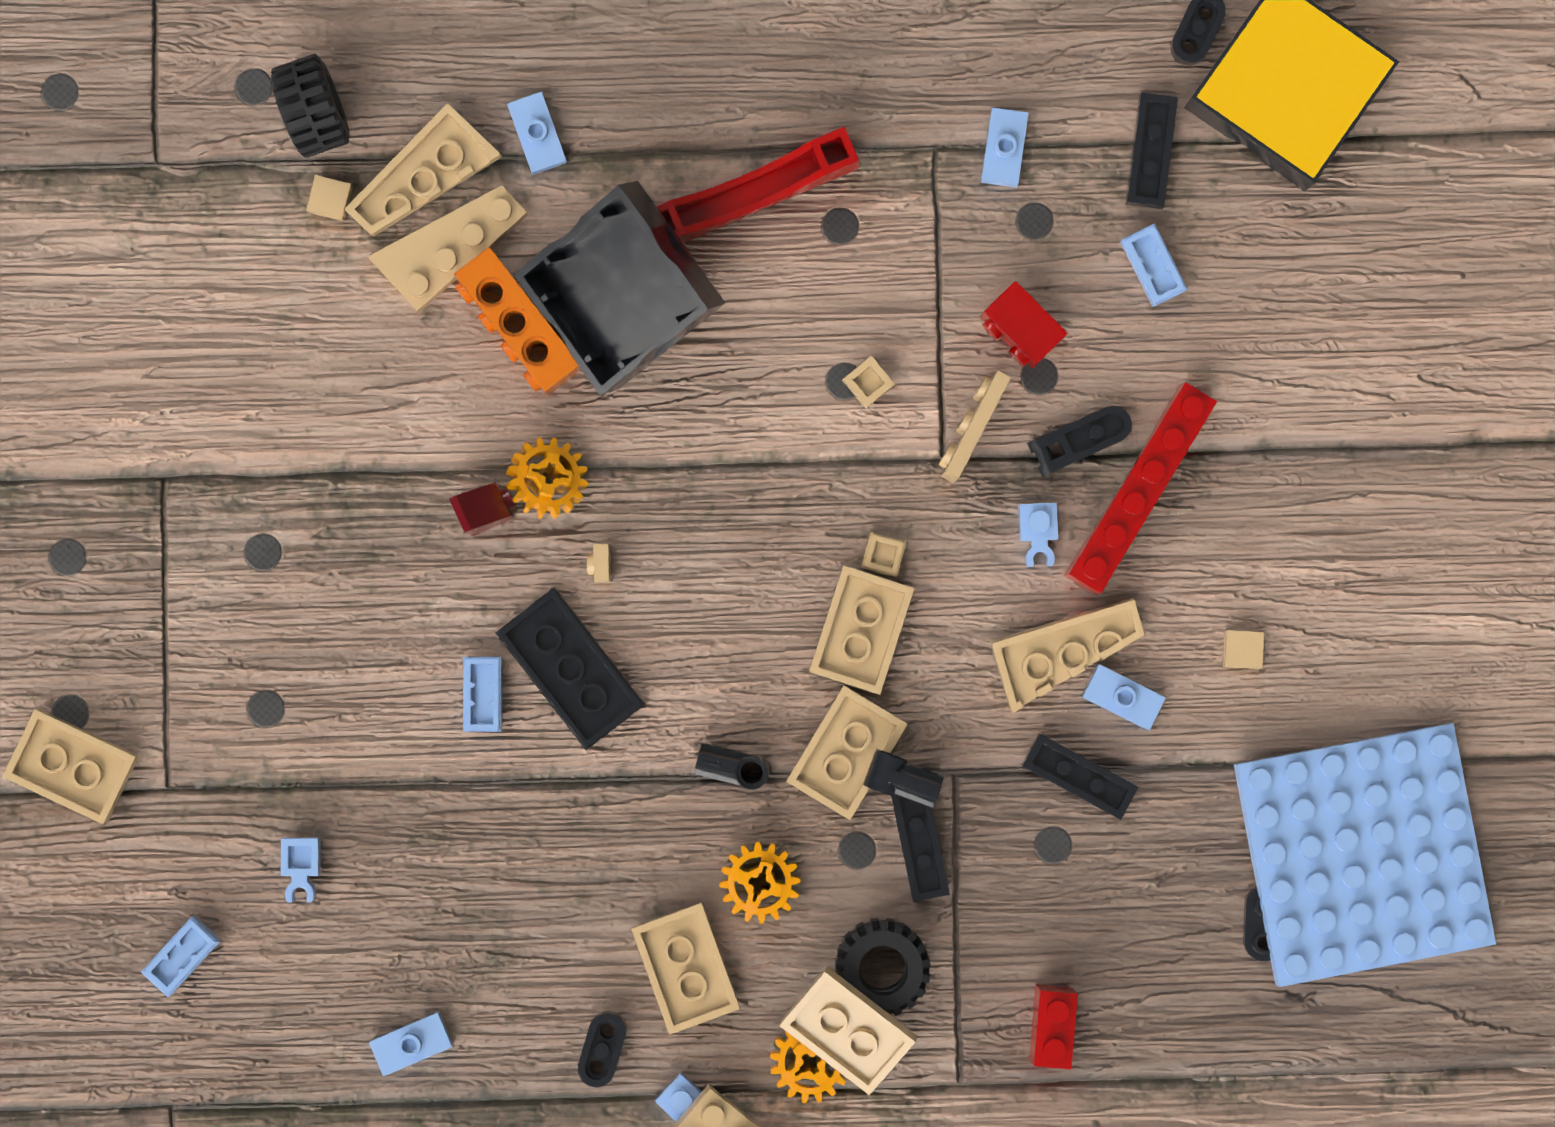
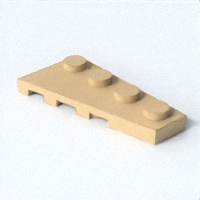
[344,103,502,237]

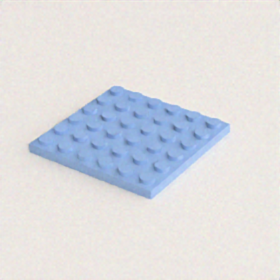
[1233,723,1496,987]

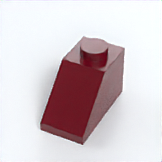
[449,482,516,536]

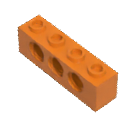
[454,247,581,395]

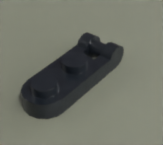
[1027,406,1132,477]

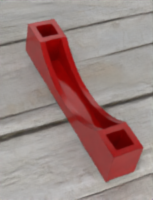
[656,126,859,243]
[1064,382,1218,595]

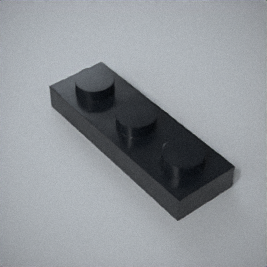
[1125,92,1178,209]
[1021,733,1139,820]
[891,794,950,902]

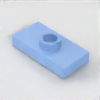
[507,91,567,175]
[980,107,1029,188]
[1120,223,1188,307]
[463,657,502,732]
[1081,664,1166,731]
[141,915,222,997]
[369,1011,454,1077]

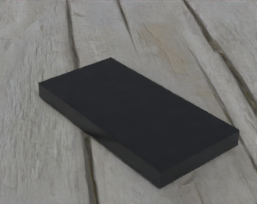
[495,587,646,750]

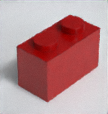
[981,280,1068,369]
[1029,984,1078,1070]

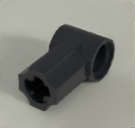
[694,743,771,790]
[863,749,944,808]

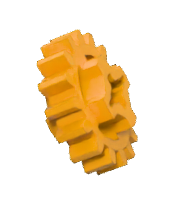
[506,437,588,519]
[719,841,800,924]
[770,1031,846,1103]

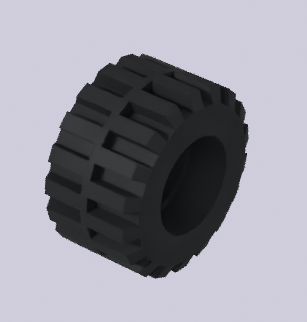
[271,54,350,158]
[835,918,931,1016]

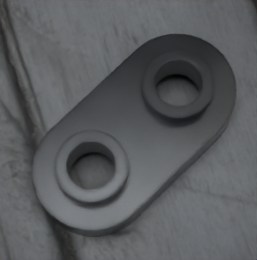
[1170,0,1226,66]
[1243,887,1270,961]
[578,1011,627,1088]

